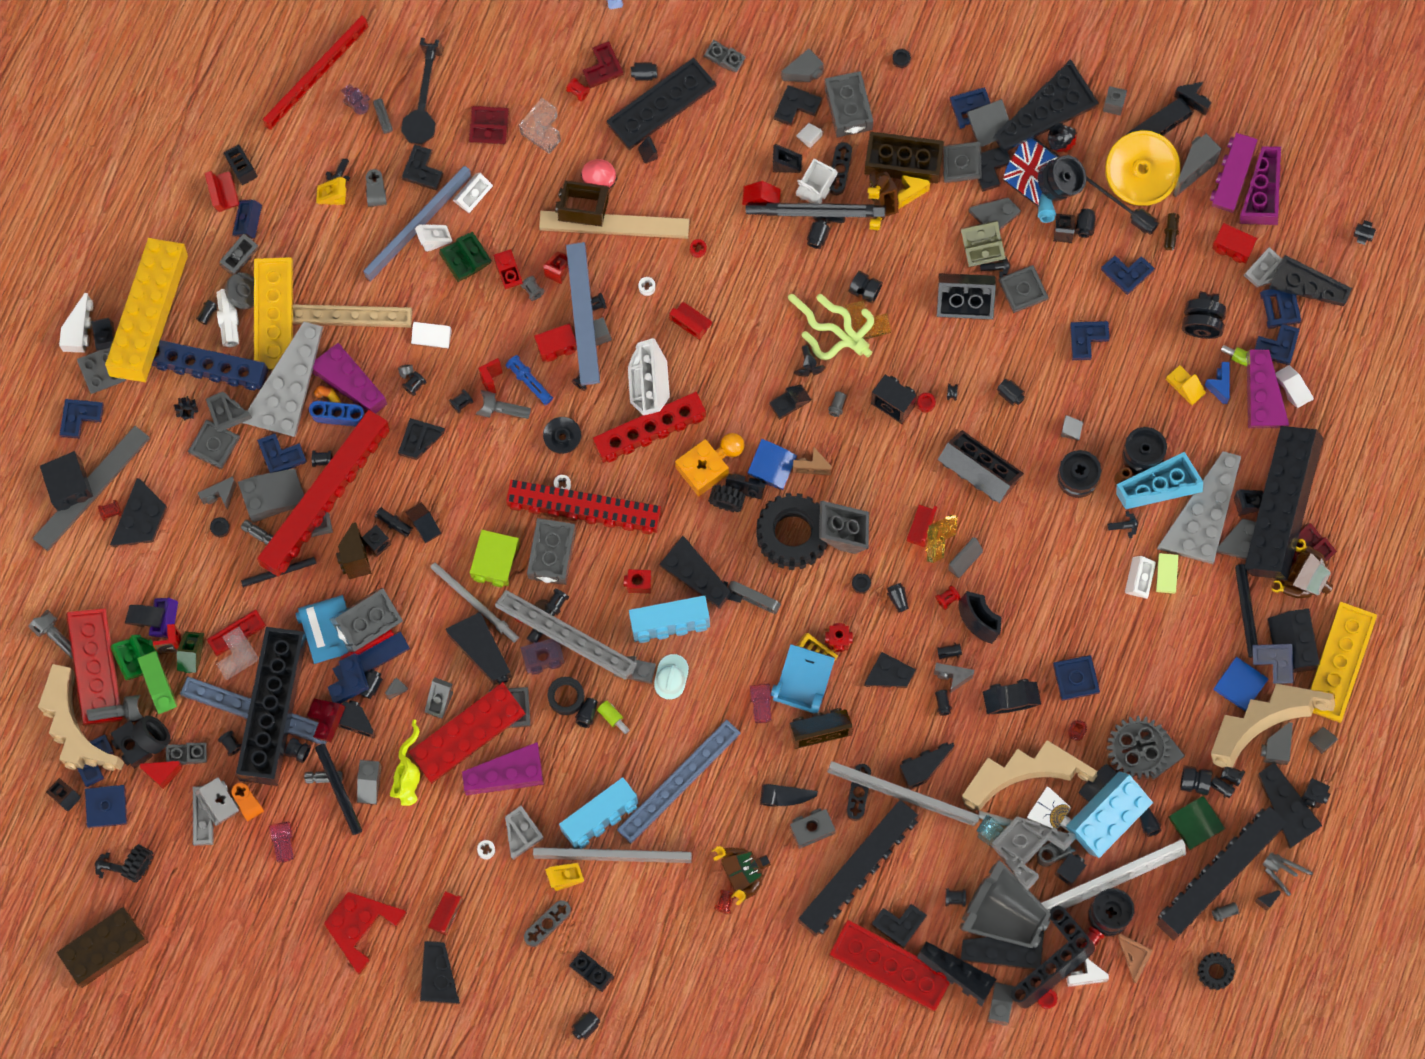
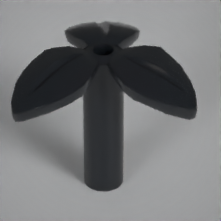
[794,345,826,377]

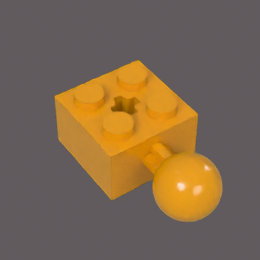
[675,433,745,497]

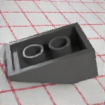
[1173,133,1221,197]
[238,469,304,523]
[819,501,869,554]

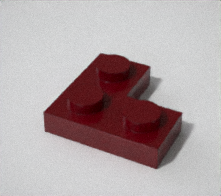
[582,41,624,88]
[307,698,345,743]

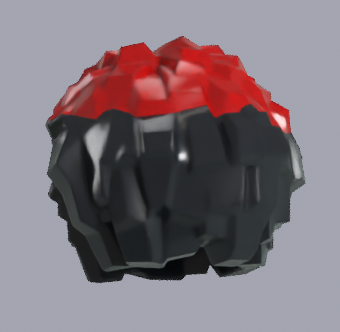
[1047,123,1077,152]

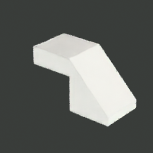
[1275,365,1313,408]

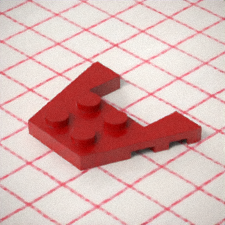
[324,892,407,975]

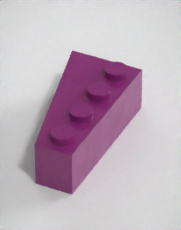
[1210,133,1258,213]
[1240,146,1281,225]
[312,343,387,414]
[1247,350,1289,428]
[462,742,544,796]

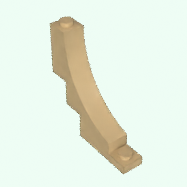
[1211,684,1335,768]
[962,740,1097,811]

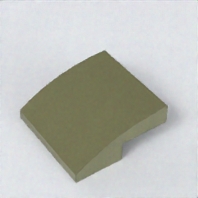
[961,220,1006,267]

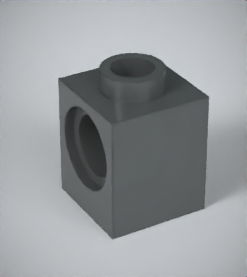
[1103,86,1127,116]

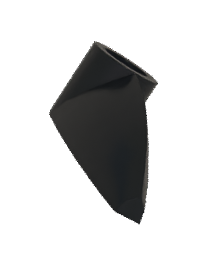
[760,784,818,807]

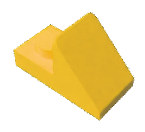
[898,175,930,209]
[316,177,346,205]
[1165,365,1206,406]
[545,863,584,891]

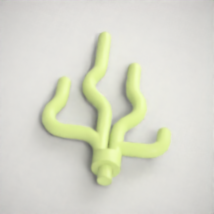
[788,294,874,360]

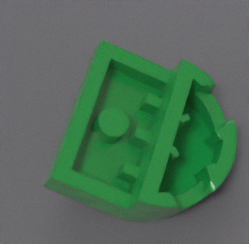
[110,635,158,681]

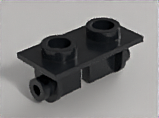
[725,473,766,500]

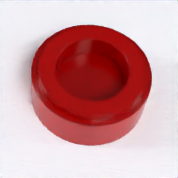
[916,393,936,413]
[1037,989,1058,1009]

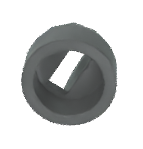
[398,364,414,379]

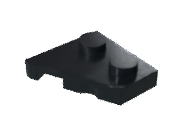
[398,418,445,460]
[864,652,916,688]

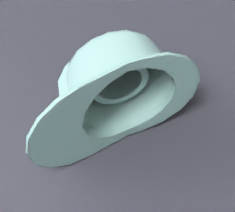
[654,654,688,699]

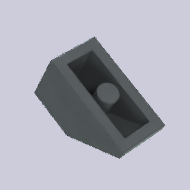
[781,49,824,82]
[1261,723,1293,765]
[357,760,382,805]
[987,982,1015,1026]

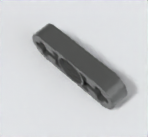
[727,581,781,614]
[524,900,571,947]

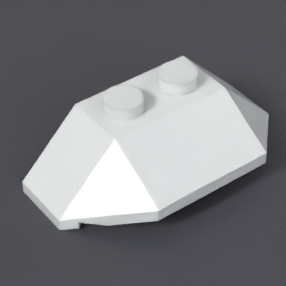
[628,338,670,415]

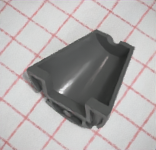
[960,860,1051,948]

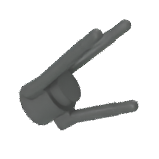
[1263,852,1313,896]

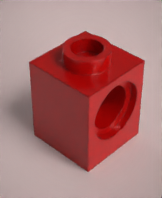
[624,569,652,594]

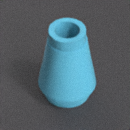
[1038,194,1056,223]

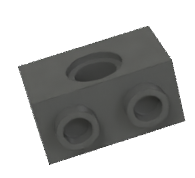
[219,234,258,275]
[790,808,836,849]

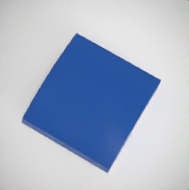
[747,439,797,490]
[1213,657,1269,712]

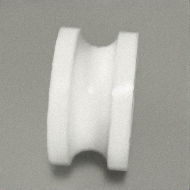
[638,277,656,296]
[554,475,571,490]
[477,840,495,859]

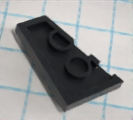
[420,941,460,1004]

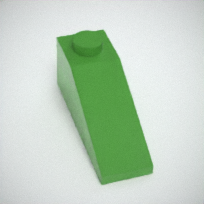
[137,651,178,714]

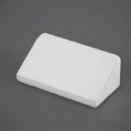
[453,173,493,213]
[411,322,452,349]
[1125,556,1156,599]

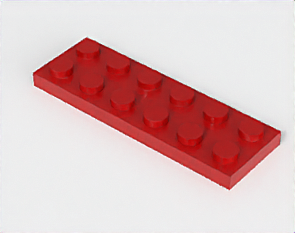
[66,608,122,725]
[409,682,526,784]
[829,920,950,1012]

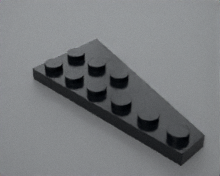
[994,59,1099,153]

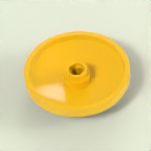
[1105,131,1180,206]

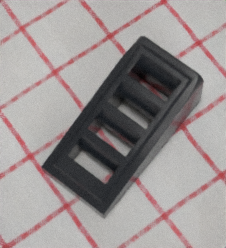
[223,144,258,185]

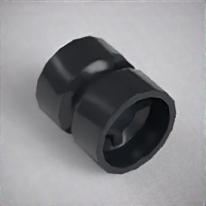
[848,270,883,304]
[1180,765,1212,795]

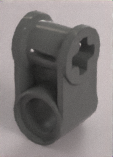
[366,169,387,207]
[1036,842,1076,867]

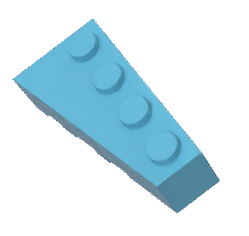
[1116,452,1203,510]

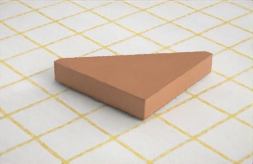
[1118,934,1153,984]

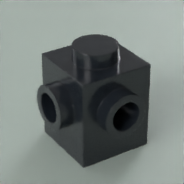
[1301,778,1331,808]

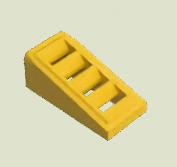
[796,633,838,660]

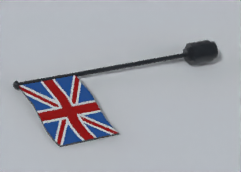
[1003,137,1159,235]

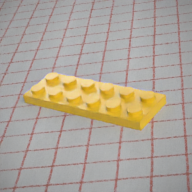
[254,257,293,370]
[1310,602,1377,723]

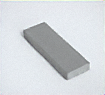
[193,786,214,846]

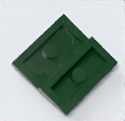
[439,231,492,282]
[1168,796,1225,850]

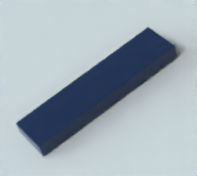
[333,631,410,681]

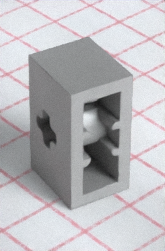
[195,778,239,826]

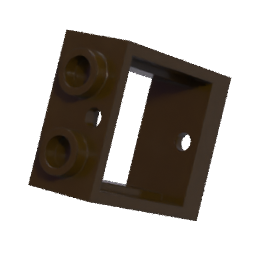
[555,180,609,227]

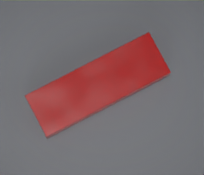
[206,609,267,657]

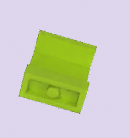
[470,530,520,587]

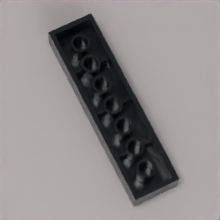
[1244,426,1324,580]
[236,627,307,786]
[1157,806,1287,941]

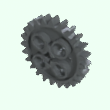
[1106,716,1171,780]

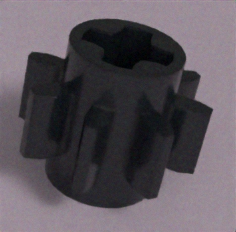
[1353,220,1376,245]
[174,396,198,421]

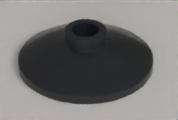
[543,417,581,454]

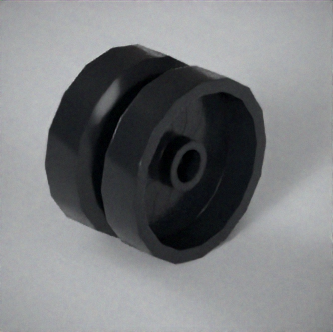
[1038,155,1086,201]
[1181,299,1227,339]
[1122,427,1167,475]
[1057,450,1102,498]

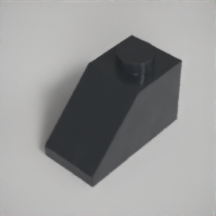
[338,700,376,739]

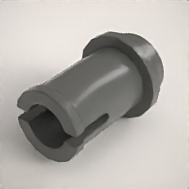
[828,392,847,417]
[1212,902,1239,922]

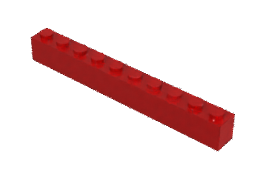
[257,410,390,577]

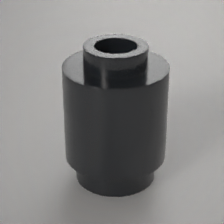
[631,62,657,81]
[1075,209,1096,238]
[807,220,830,249]
[997,378,1025,406]
[360,669,383,699]
[571,1011,601,1041]

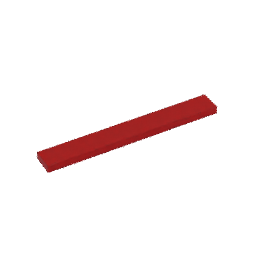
[262,15,369,130]

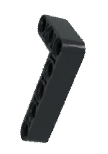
[1011,905,1095,1009]

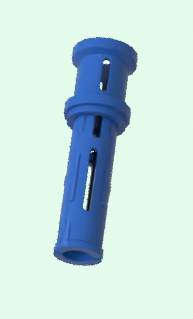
[505,355,553,405]

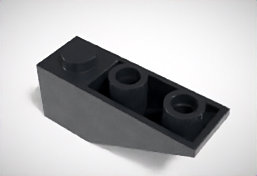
[899,742,955,790]

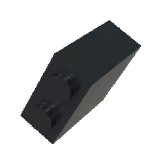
[40,451,94,511]

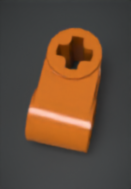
[232,783,264,822]

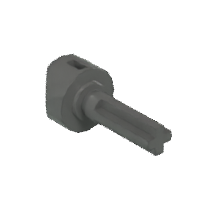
[476,390,531,419]
[28,609,73,659]
[87,695,143,722]

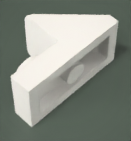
[415,225,453,252]
[1067,959,1109,987]

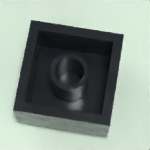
[871,374,917,424]

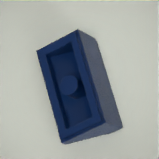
[232,199,262,239]

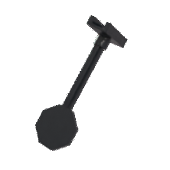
[401,37,443,145]

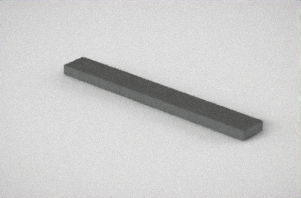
[33,426,150,552]

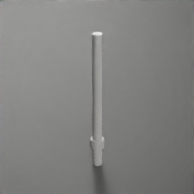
[430,562,519,643]

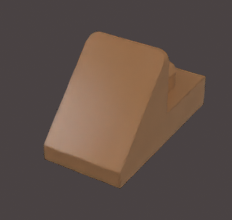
[793,447,831,475]

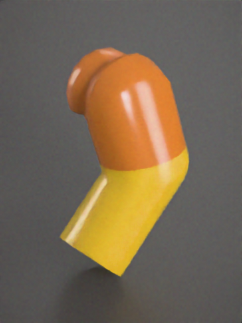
[314,385,341,403]

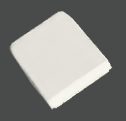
[796,123,823,148]

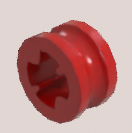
[690,239,707,258]

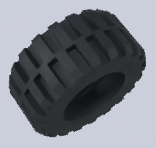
[756,493,828,570]

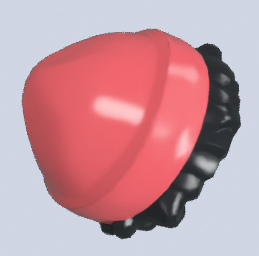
[581,159,617,189]

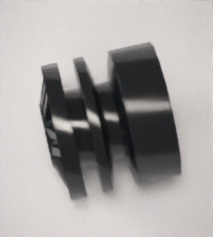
[1088,888,1134,936]

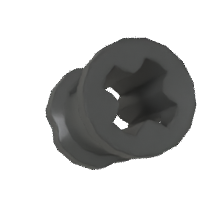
[521,276,545,301]

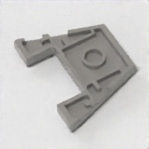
[992,817,1076,890]

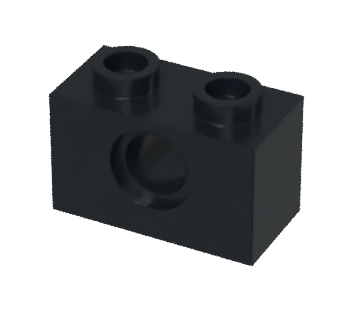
[111,721,154,769]

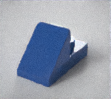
[1205,362,1230,404]

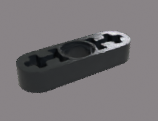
[829,142,852,195]
[847,764,871,821]

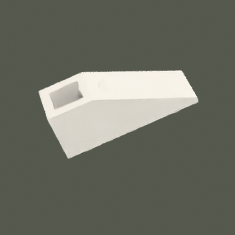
[59,293,93,353]

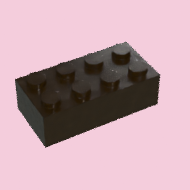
[864,131,944,184]
[56,907,149,988]

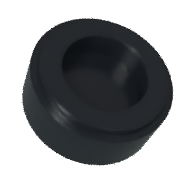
[892,49,911,68]
[210,517,230,538]
[852,573,871,594]

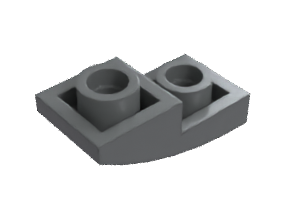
[703,39,746,73]
[166,743,207,765]

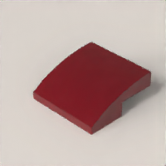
[469,106,509,144]
[1293,523,1337,564]

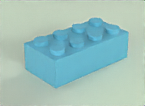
[629,595,710,643]
[1065,771,1153,858]
[559,777,638,849]

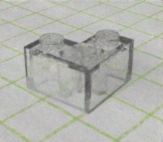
[519,98,561,154]
[216,627,259,680]

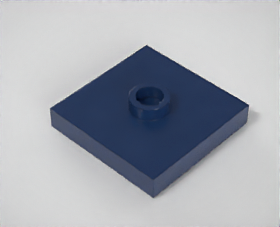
[1053,655,1100,701]
[85,785,127,828]

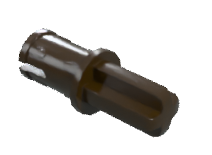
[1164,213,1180,250]

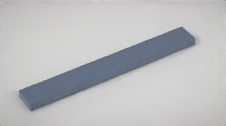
[364,166,471,282]
[566,242,600,386]
[180,676,326,744]
[617,719,741,844]

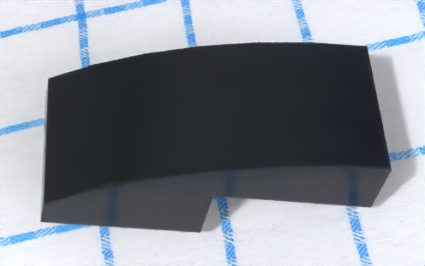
[125,605,165,628]
[1078,764,1118,802]
[569,951,614,992]

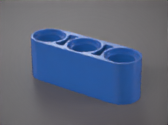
[309,401,365,427]

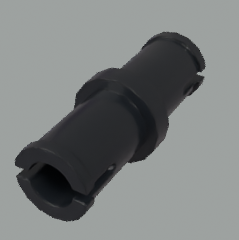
[374,507,413,538]

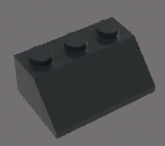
[937,273,996,319]
[1267,608,1320,673]

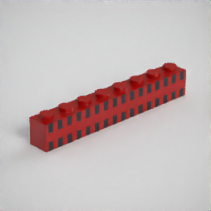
[506,480,662,534]

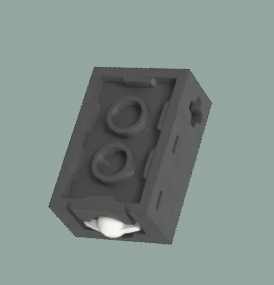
[824,71,873,137]
[527,518,576,585]
[330,588,403,652]

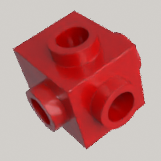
[825,623,853,652]

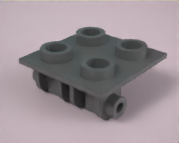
[77,348,126,394]

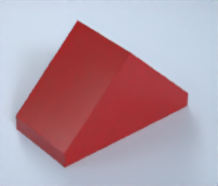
[742,181,781,205]
[543,251,569,284]
[140,761,182,789]

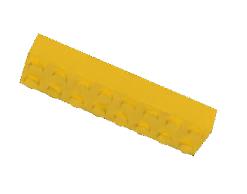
[105,238,188,382]

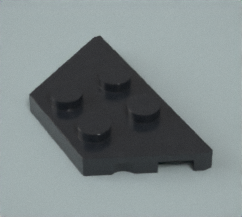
[110,478,167,547]

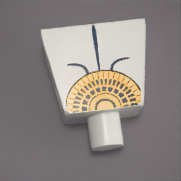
[1026,787,1072,832]

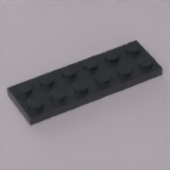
[606,57,716,150]

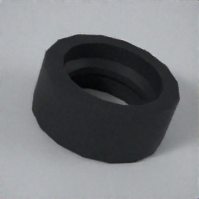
[547,676,585,715]
[132,716,171,754]

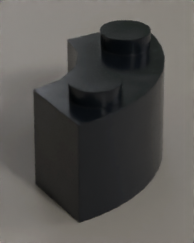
[958,591,1002,644]
[983,679,1041,714]

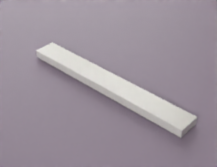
[1041,839,1186,912]

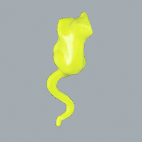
[390,719,420,806]

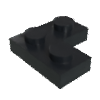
[774,85,822,126]
[402,144,443,191]
[977,147,1011,192]
[872,904,927,948]

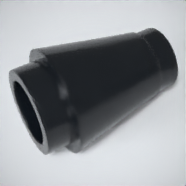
[887,583,909,613]
[575,698,598,728]
[1140,807,1162,837]

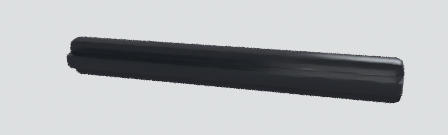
[1235,564,1258,658]
[315,744,362,835]

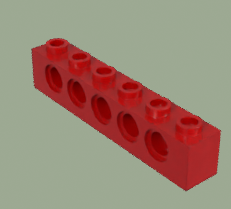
[593,392,706,463]

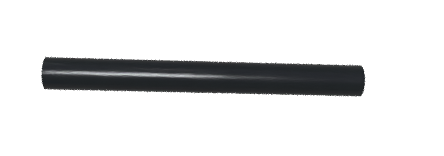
[241,557,317,588]

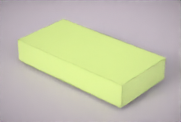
[1156,553,1178,594]

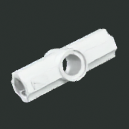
[217,289,239,347]

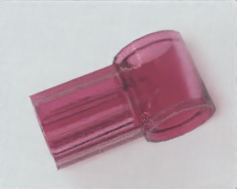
[750,683,771,723]
[269,821,294,862]

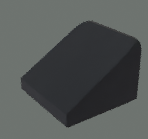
[638,137,658,164]
[1255,890,1281,910]

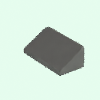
[948,537,983,578]

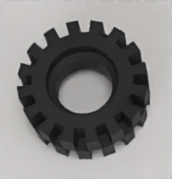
[708,485,746,512]
[121,844,153,883]
[1197,952,1235,990]

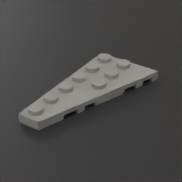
[242,322,323,437]
[1157,451,1241,564]

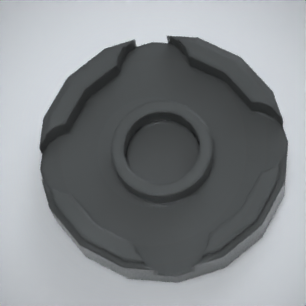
[225,272,254,309]

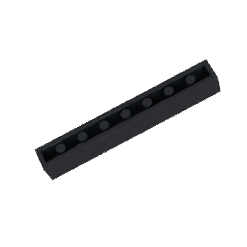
[798,800,918,937]

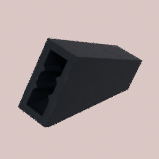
[445,612,512,685]

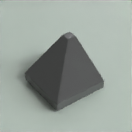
[385,678,408,700]

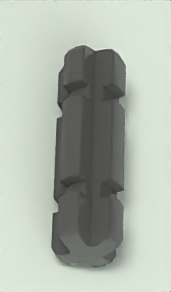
[373,99,393,134]
[241,520,273,545]
[304,771,343,783]

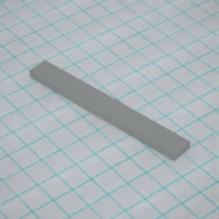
[495,590,637,680]
[827,761,980,826]
[533,848,692,863]

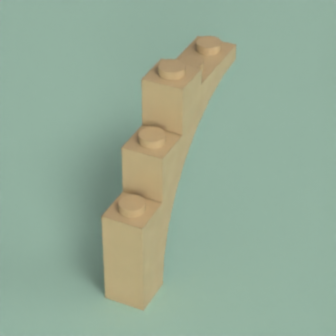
[38,664,124,771]

